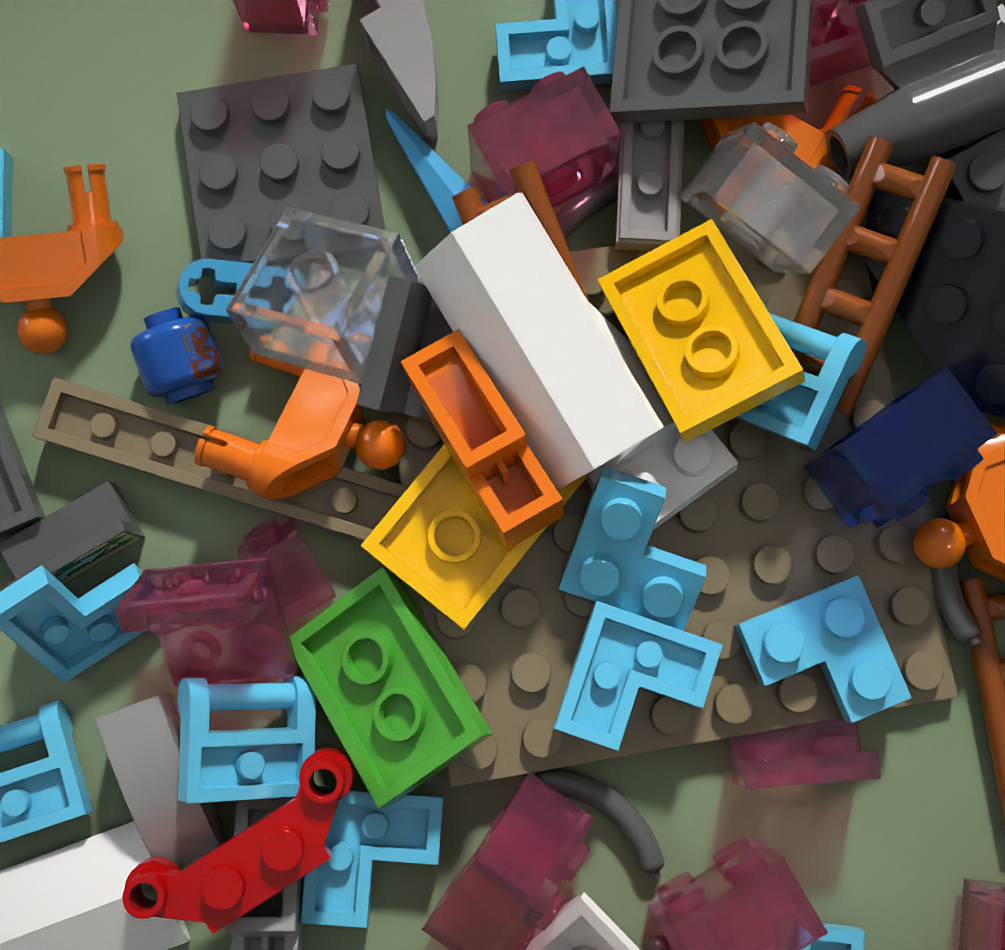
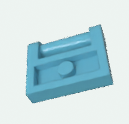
[735,304,866,451]
[177,676,316,804]
[0,700,94,843]

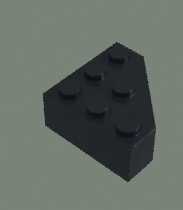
[861,189,1005,418]

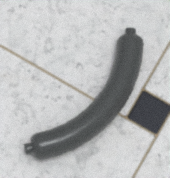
[556,171,618,241]
[932,511,981,647]
[530,769,665,879]

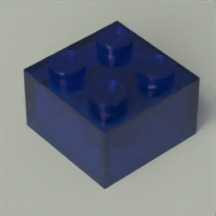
[803,367,997,528]

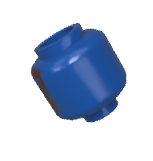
[130,307,224,405]

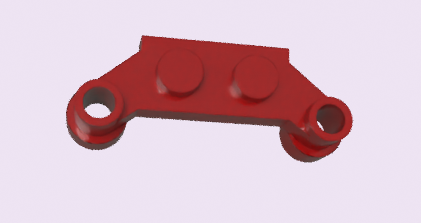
[122,748,354,935]

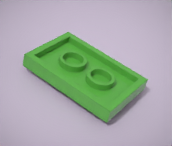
[285,567,493,809]

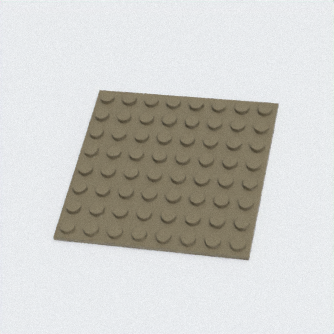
[369,210,958,787]

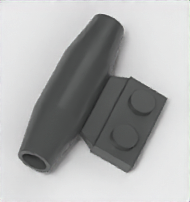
[826,0,1005,179]

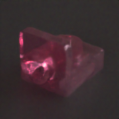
[237,518,337,629]

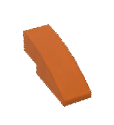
[400,329,564,549]

